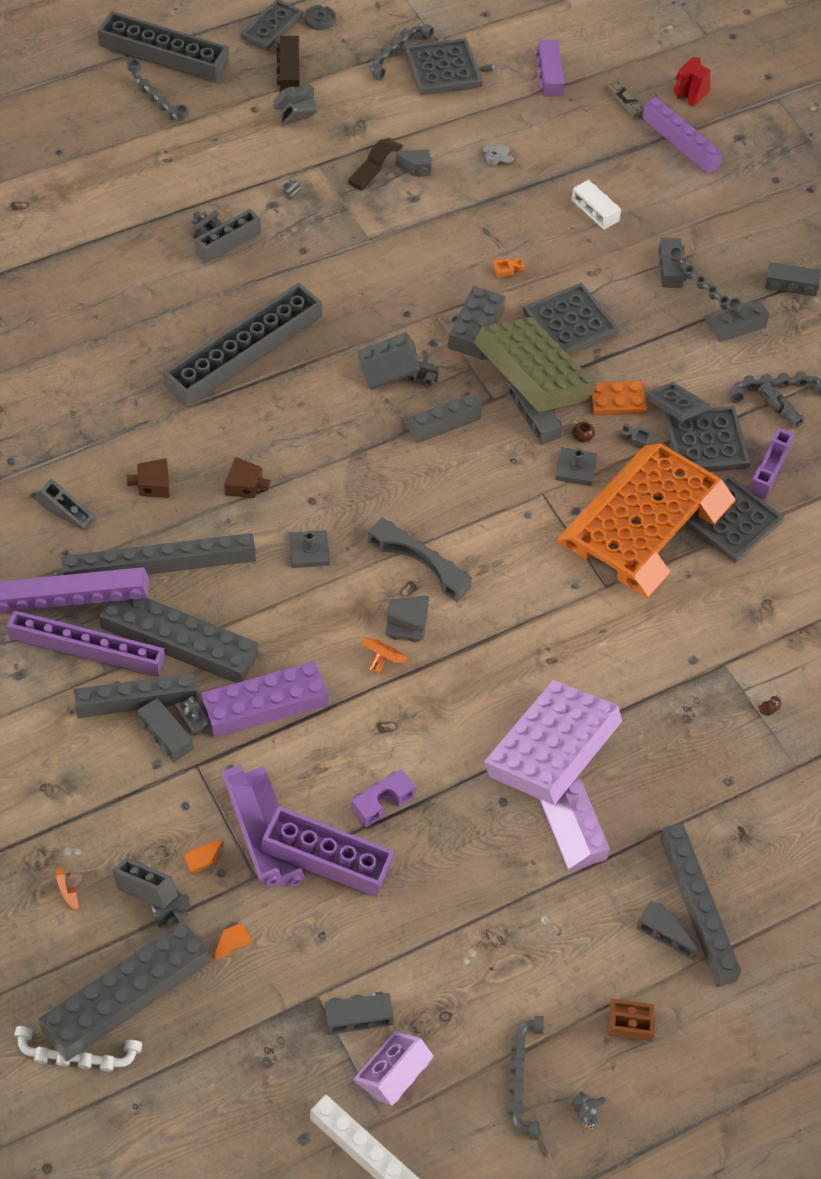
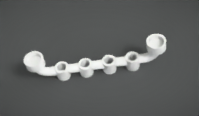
[14,1026,142,1072]

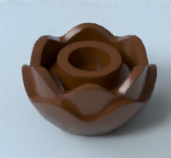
[572,421,595,442]
[758,695,782,716]

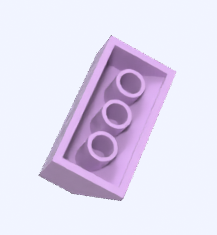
[540,779,610,871]

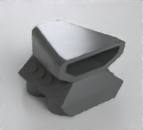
[273,84,318,125]
[385,596,429,642]

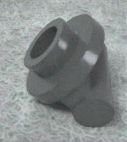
[282,179,302,199]

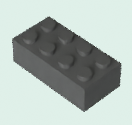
[448,286,506,359]

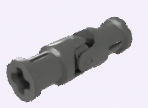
[758,382,805,429]

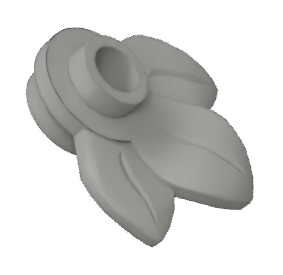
[483,144,514,165]

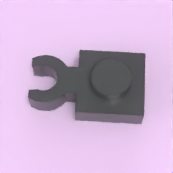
[619,424,654,448]

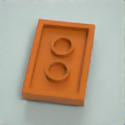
[590,381,647,415]

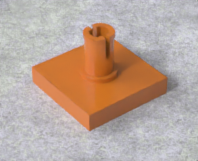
[361,637,408,674]

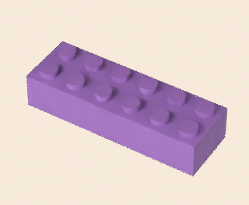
[201,661,328,738]
[260,806,395,897]

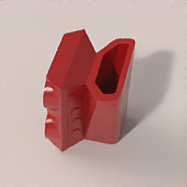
[673,57,710,106]

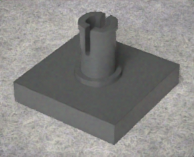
[555,447,597,486]
[289,530,330,568]

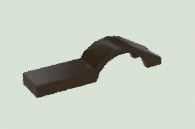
[348,138,403,191]

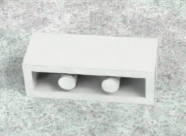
[572,180,621,230]

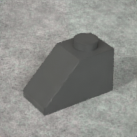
[396,149,432,177]

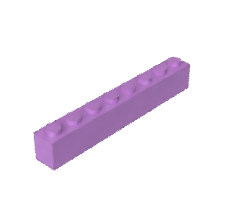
[0,567,150,612]
[7,610,165,677]

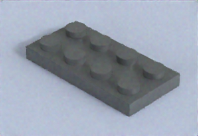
[241,0,303,51]

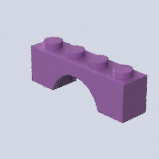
[749,428,795,499]

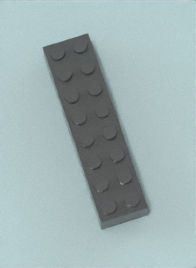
[98,11,229,82]
[99,598,258,683]
[39,921,209,1062]

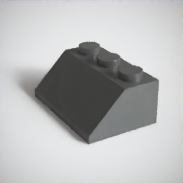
[704,301,770,342]
[358,332,420,390]

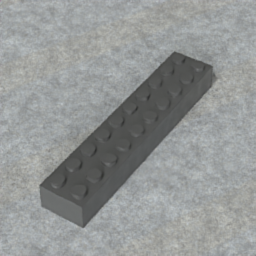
[163,283,322,407]

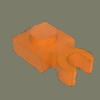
[492,258,525,278]

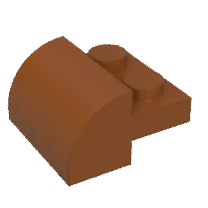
[608,999,655,1042]

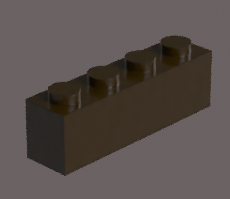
[277,36,300,92]

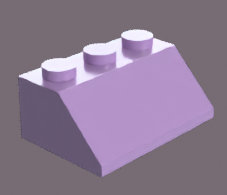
[353,1031,434,1106]

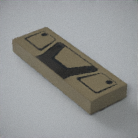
[606,79,644,118]

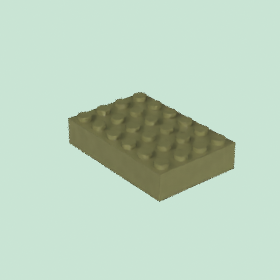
[474,317,597,413]

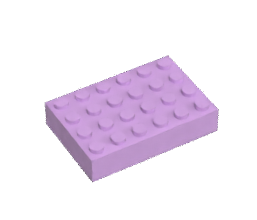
[484,680,622,805]

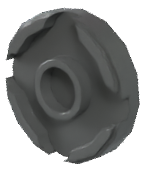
[305,5,336,30]

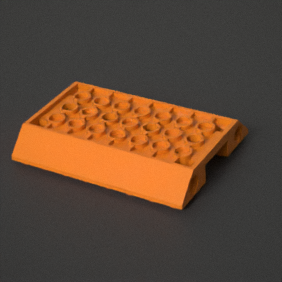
[556,443,735,599]

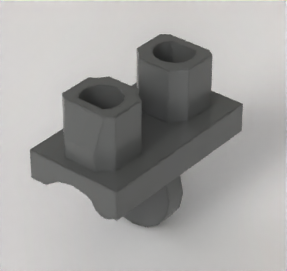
[191,210,222,238]
[407,357,439,386]
[175,696,210,735]
[151,890,191,928]

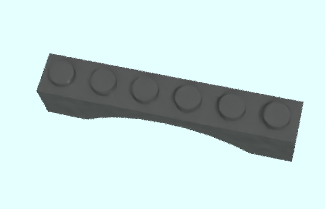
[368,517,472,602]

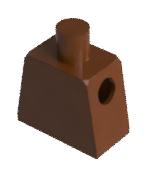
[224,457,271,498]
[127,458,170,498]

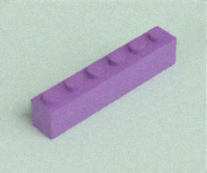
[642,97,723,174]

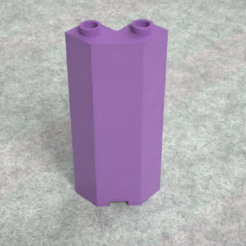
[222,764,306,887]

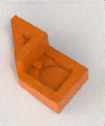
[184,840,224,874]
[55,867,79,910]
[213,923,252,960]

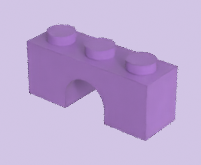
[351,769,416,828]

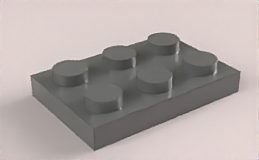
[646,382,709,421]

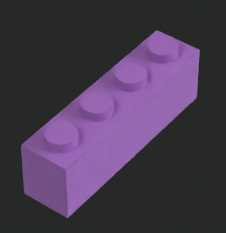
[535,39,564,96]

